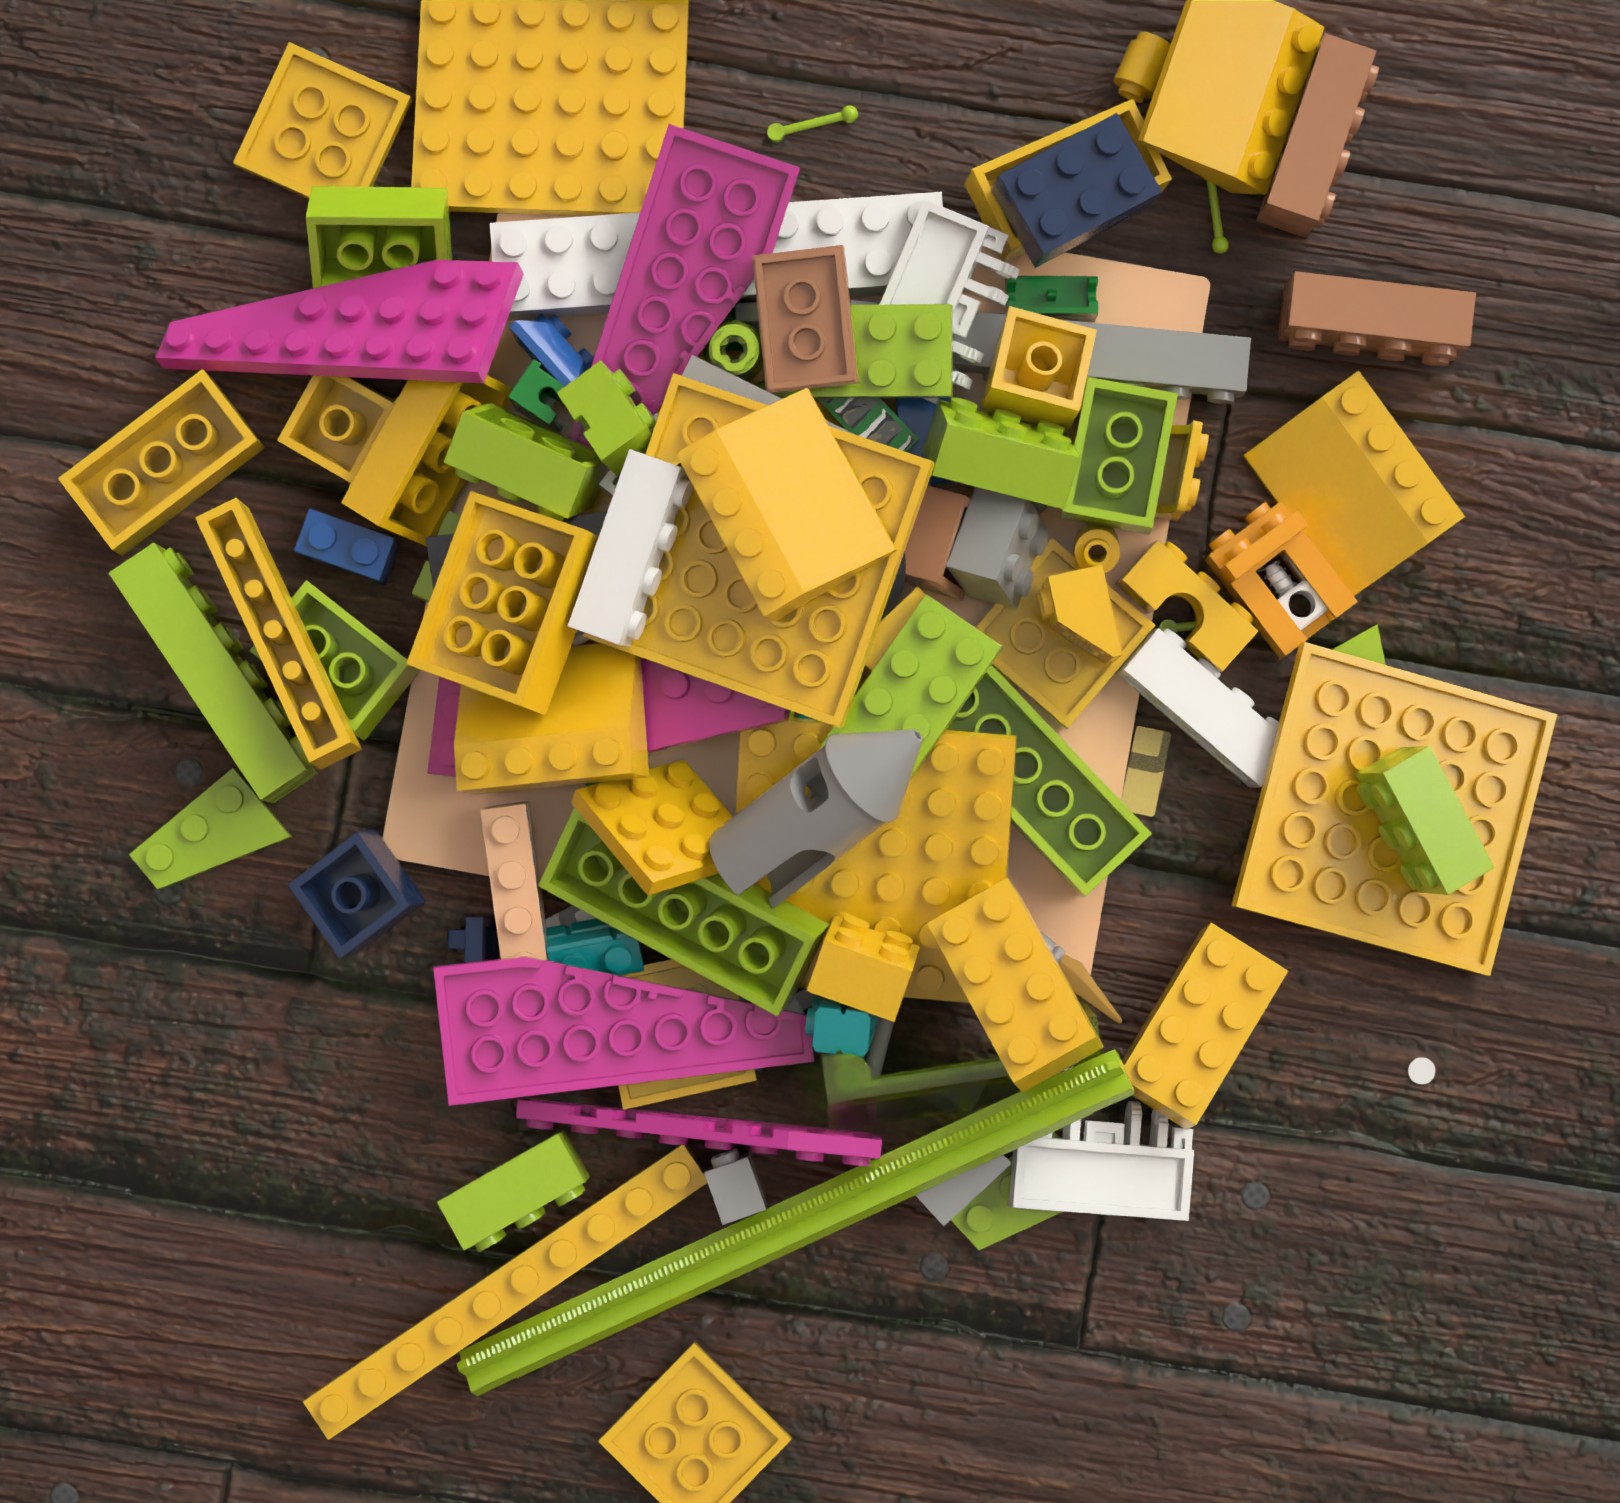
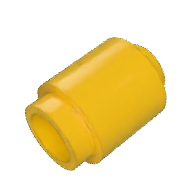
[1113,32,1171,103]
[1074,523,1120,573]

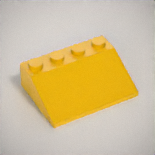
[1137,0,1324,195]
[1243,371,1465,596]
[675,388,897,621]
[406,491,599,715]
[454,643,649,795]

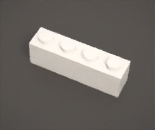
[568,449,693,647]
[1116,628,1279,788]

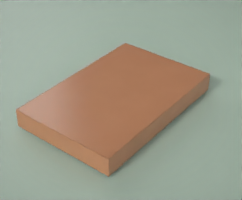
[752,245,859,394]

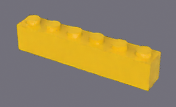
[195,497,362,770]

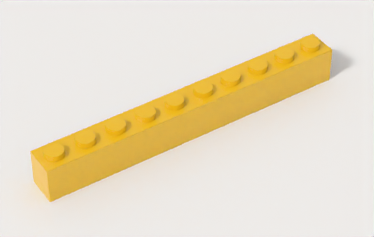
[303,1144,707,1440]

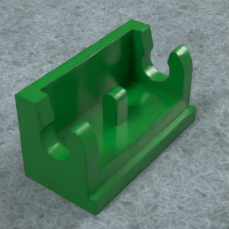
[1005,276,1098,322]
[508,359,566,433]

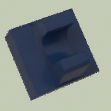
[447,917,498,962]

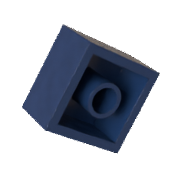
[288,829,426,959]

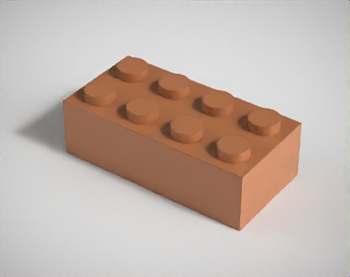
[1256,33,1379,238]
[1277,271,1476,366]

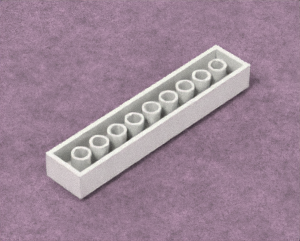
[490,192,943,321]

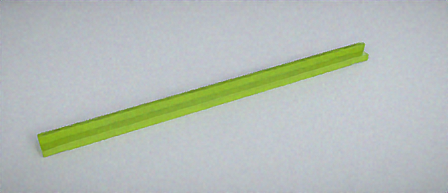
[456,1049,1135,1396]

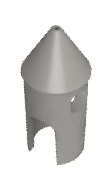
[709,729,923,909]

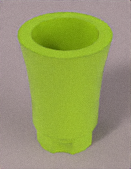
[704,320,763,381]

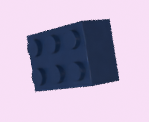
[991,113,1162,268]

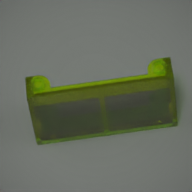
[817,1000,1102,1130]

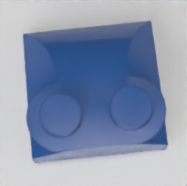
[509,313,594,387]

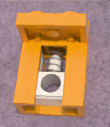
[1205,501,1358,659]

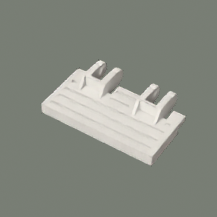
[879,199,1020,404]
[1008,1101,1194,1221]

